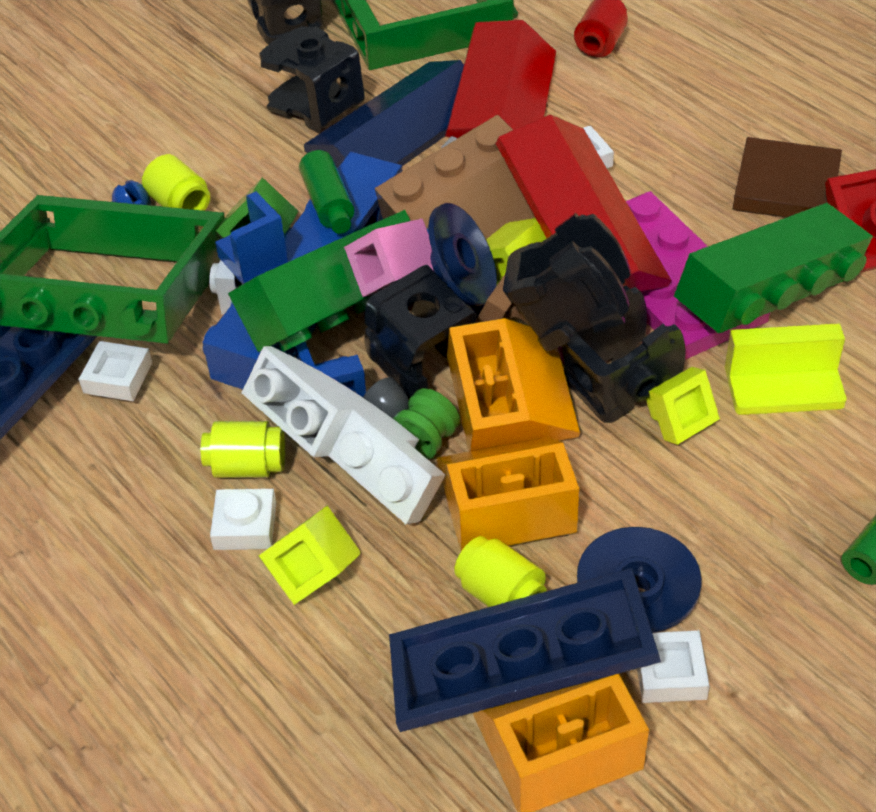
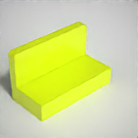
[725,323,847,415]

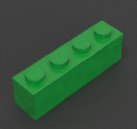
[674,203,873,334]
[228,210,411,352]

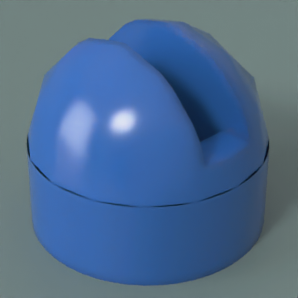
[112,180,152,206]

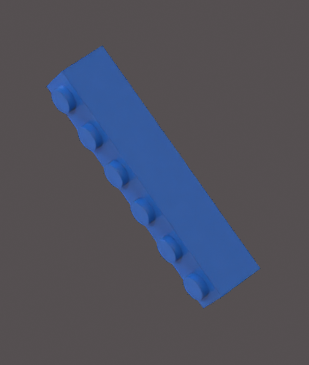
[202,152,403,390]

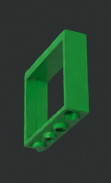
[332,0,518,71]
[0,195,225,344]

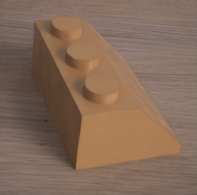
[374,115,535,239]

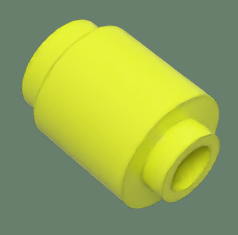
[142,154,210,211]
[200,421,285,478]
[454,536,547,607]

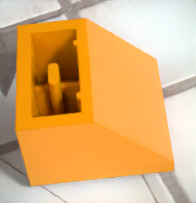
[447,318,580,451]
[437,437,579,551]
[472,674,649,812]

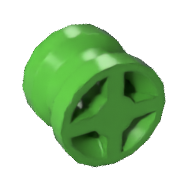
[392,388,460,459]

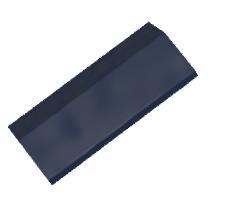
[304,60,464,168]
[0,325,98,440]
[389,568,661,732]

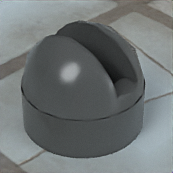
[363,377,409,418]

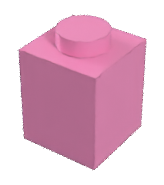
[344,218,435,297]

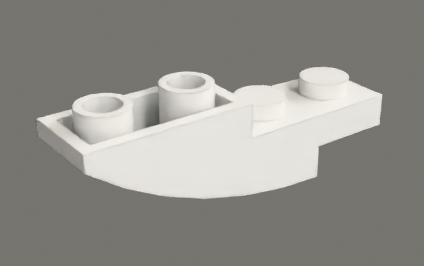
[242,346,445,524]

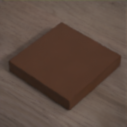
[732,137,842,217]

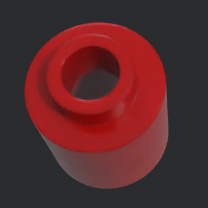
[574,0,628,57]

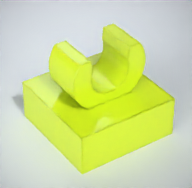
[645,367,720,445]

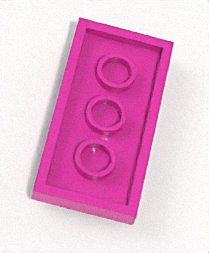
[626,191,770,360]

